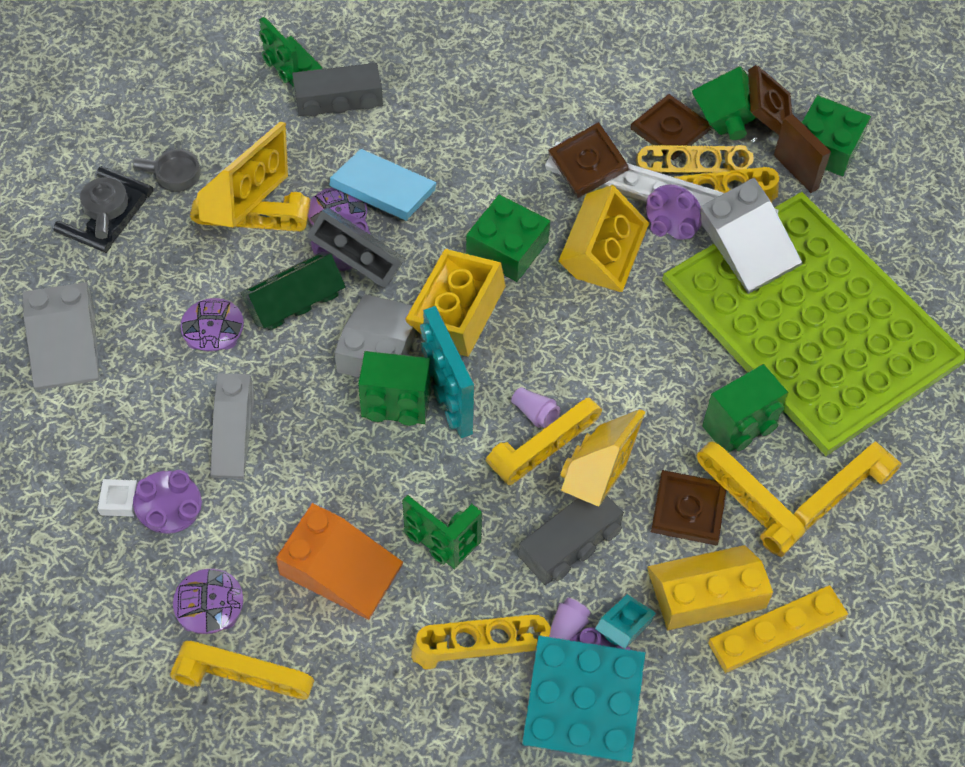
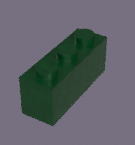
[240,252,346,330]

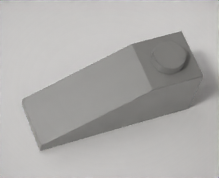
[210,373,255,479]

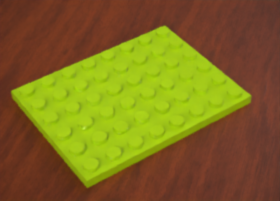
[662,191,965,456]

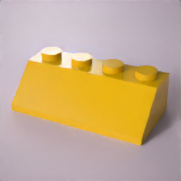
[196,121,288,228]

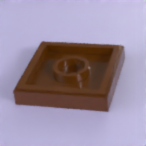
[748,65,792,135]
[630,94,711,161]
[774,114,831,193]
[548,122,629,198]
[651,470,726,546]

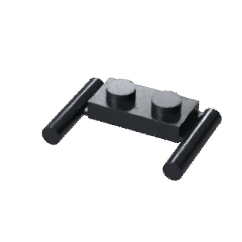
[53,166,154,253]

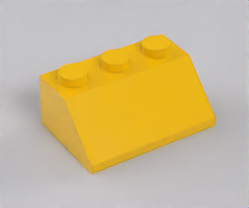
[558,185,649,292]
[406,249,506,357]
[560,409,646,507]
[647,545,773,631]

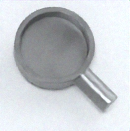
[133,149,201,191]
[80,177,128,239]

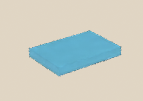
[329,149,436,221]

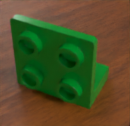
[259,16,323,87]
[402,495,482,570]

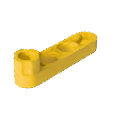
[636,145,754,173]
[674,167,779,203]
[190,192,310,231]
[485,397,602,485]
[696,441,805,557]
[794,441,902,532]
[411,615,551,670]
[170,641,315,700]

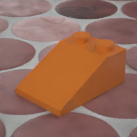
[276,503,403,620]

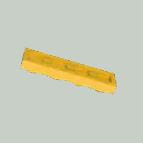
[708,585,848,673]

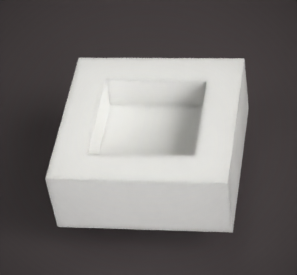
[98,479,138,517]

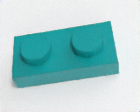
[595,594,656,649]

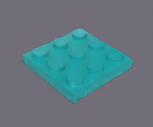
[420,306,474,438]
[522,636,646,763]

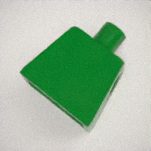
[692,66,756,141]

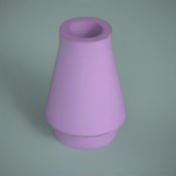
[511,387,560,428]
[549,598,591,640]

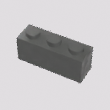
[292,62,383,117]
[306,208,406,288]
[518,496,624,585]

